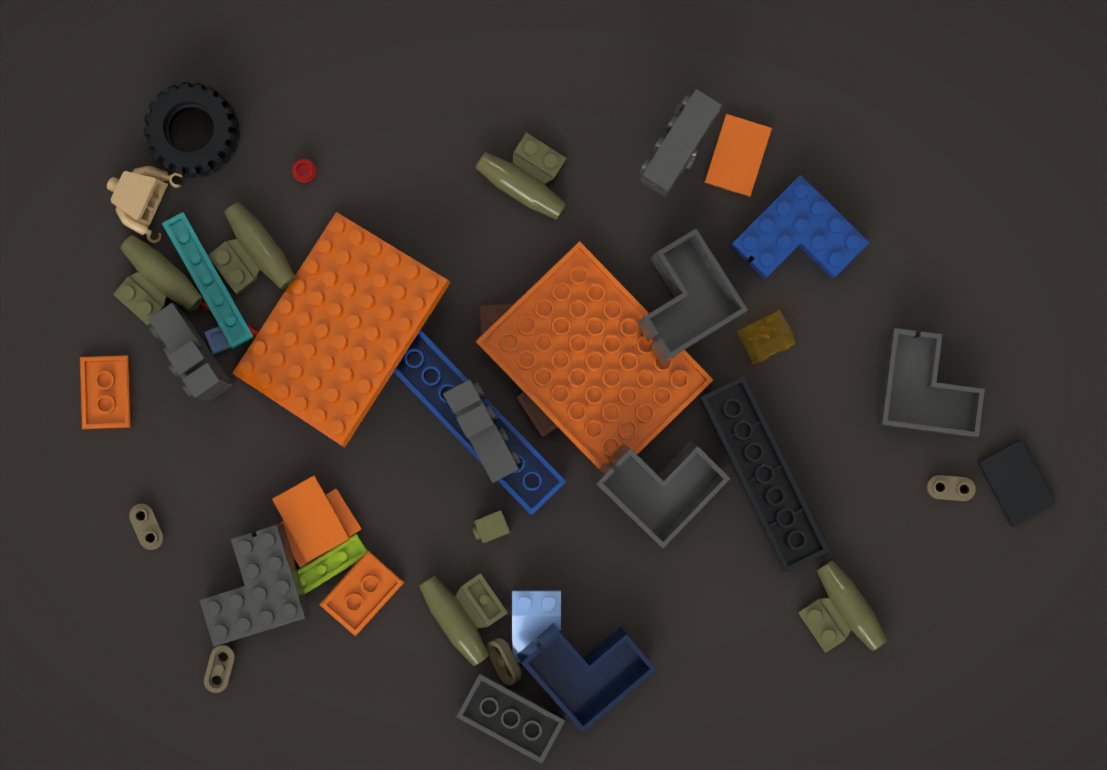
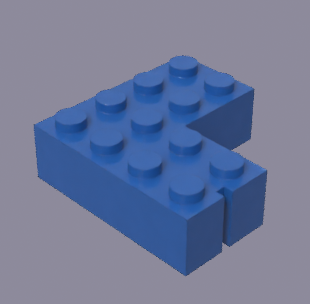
[731,175,869,280]

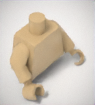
[107,166,183,243]

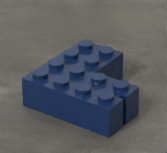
[517,623,657,733]

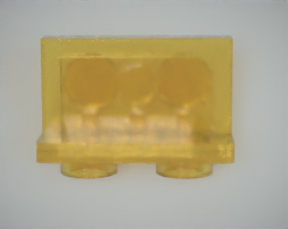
[737,310,795,364]

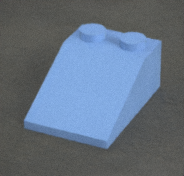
[512,590,561,663]

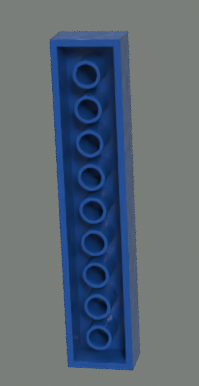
[394,330,566,516]

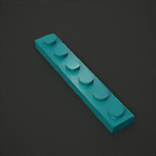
[162,212,253,349]

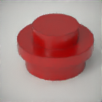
[292,159,316,183]

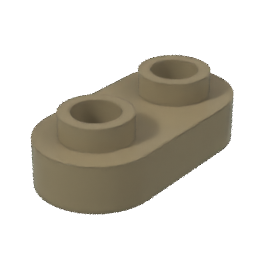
[926,475,976,501]
[129,504,165,550]
[486,638,522,686]
[204,645,236,693]

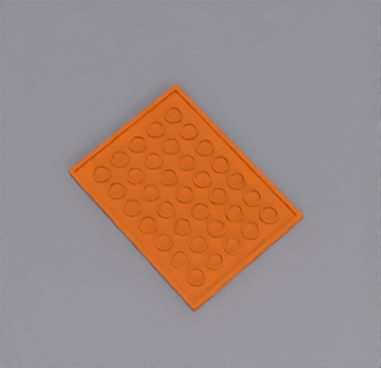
[232,212,451,447]
[476,241,713,469]

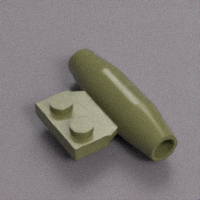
[475,132,567,219]
[208,202,296,294]
[113,235,203,326]
[798,560,888,653]
[419,573,508,666]

